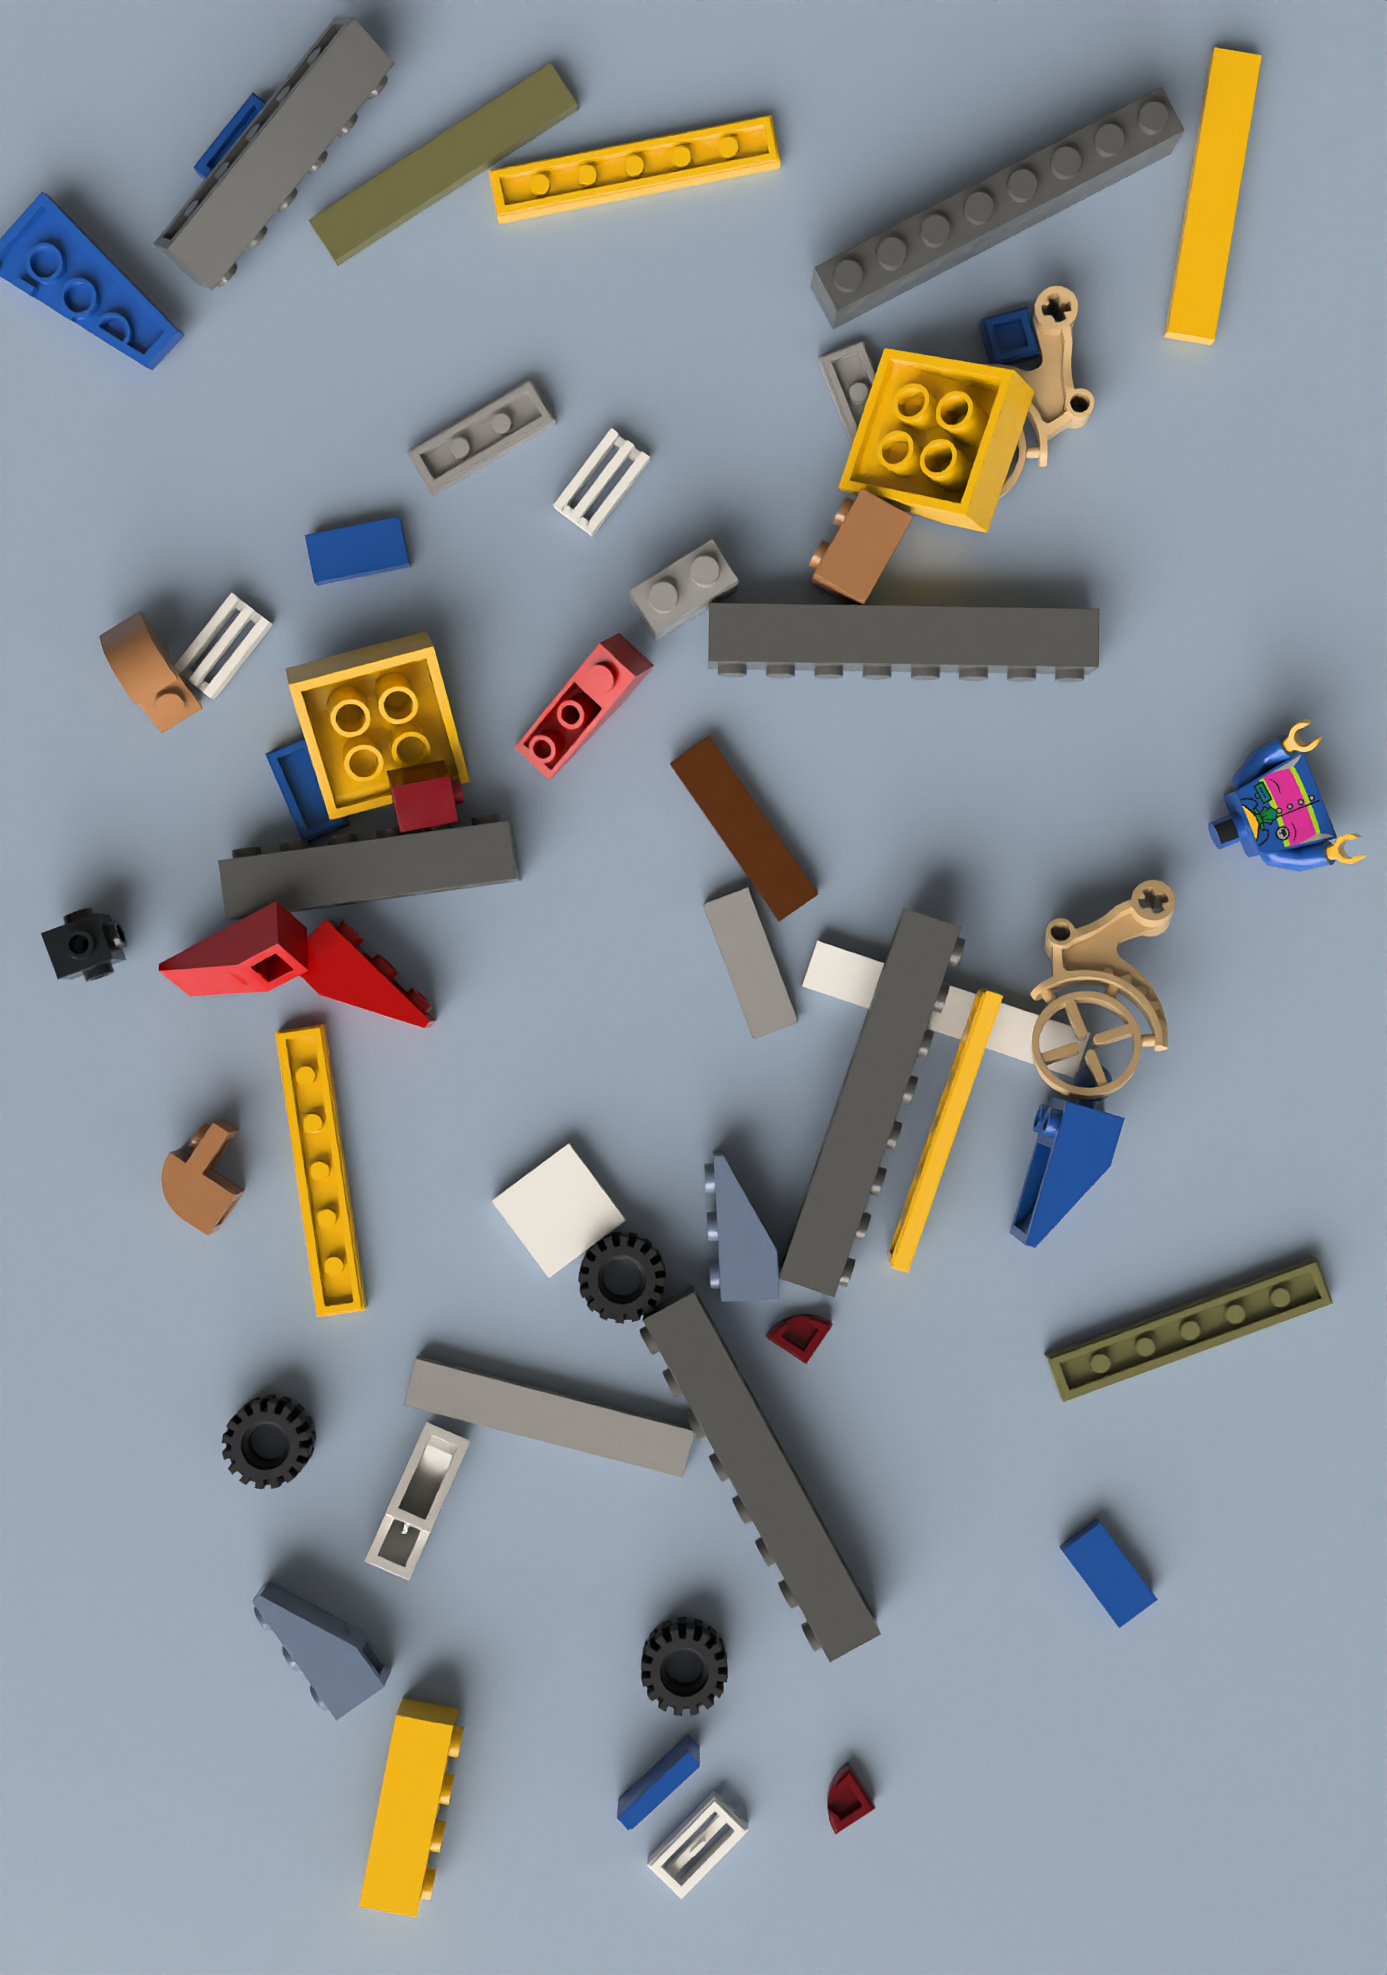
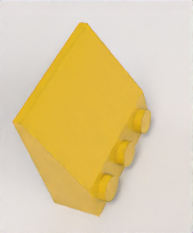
[838,348,1035,533]
[285,631,470,820]

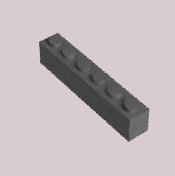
[153,16,395,290]
[218,814,521,920]

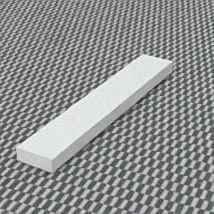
[801,941,1091,1078]

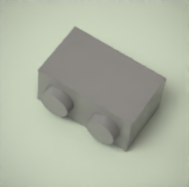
[629,539,738,642]

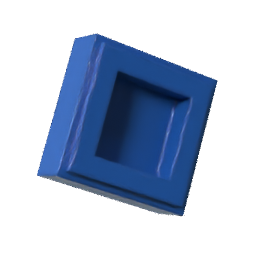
[979,307,1040,366]

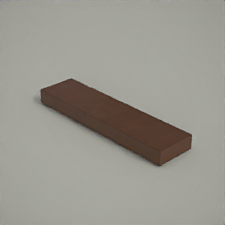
[670,736,818,922]

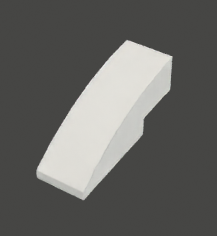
[365,1422,470,1581]

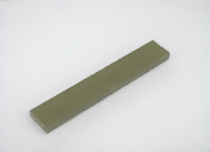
[309,63,578,266]
[1044,1256,1333,1402]

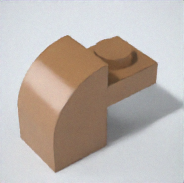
[99,611,202,733]
[161,1119,245,1236]

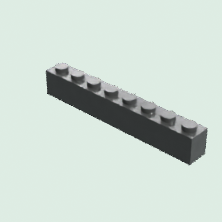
[811,87,1185,329]
[708,603,1100,682]
[779,908,965,1297]
[639,1285,881,1662]

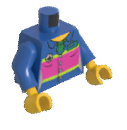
[1208,719,1366,872]

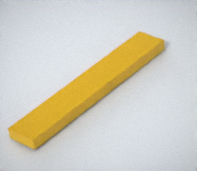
[1164,47,1262,345]
[488,114,781,224]
[887,987,1003,1273]
[275,1024,367,1317]

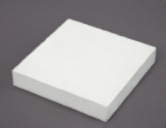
[492,1142,627,1278]

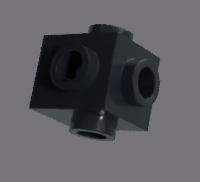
[41,908,127,982]

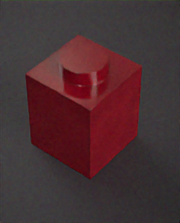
[387,760,464,833]

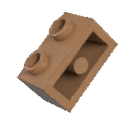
[809,488,913,605]

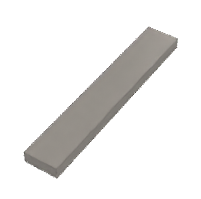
[403,1356,695,1478]

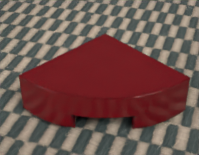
[766,1314,833,1364]
[827,1762,876,1834]

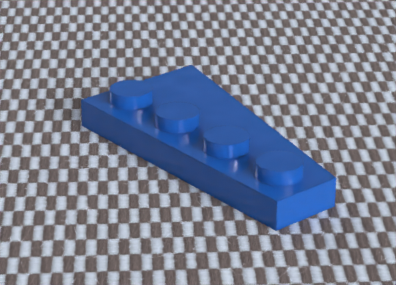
[0,192,184,370]

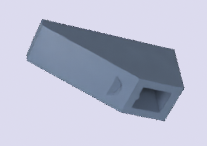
[704,1151,780,1302]
[252,1581,391,1721]

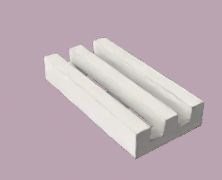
[553,428,650,537]
[175,592,273,700]
[647,1790,749,1899]

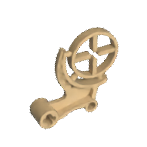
[983,286,1095,499]
[1030,880,1176,1100]

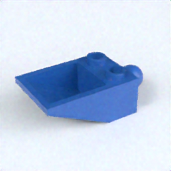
[1010,1065,1125,1248]

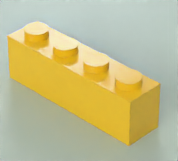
[359,1698,464,1917]

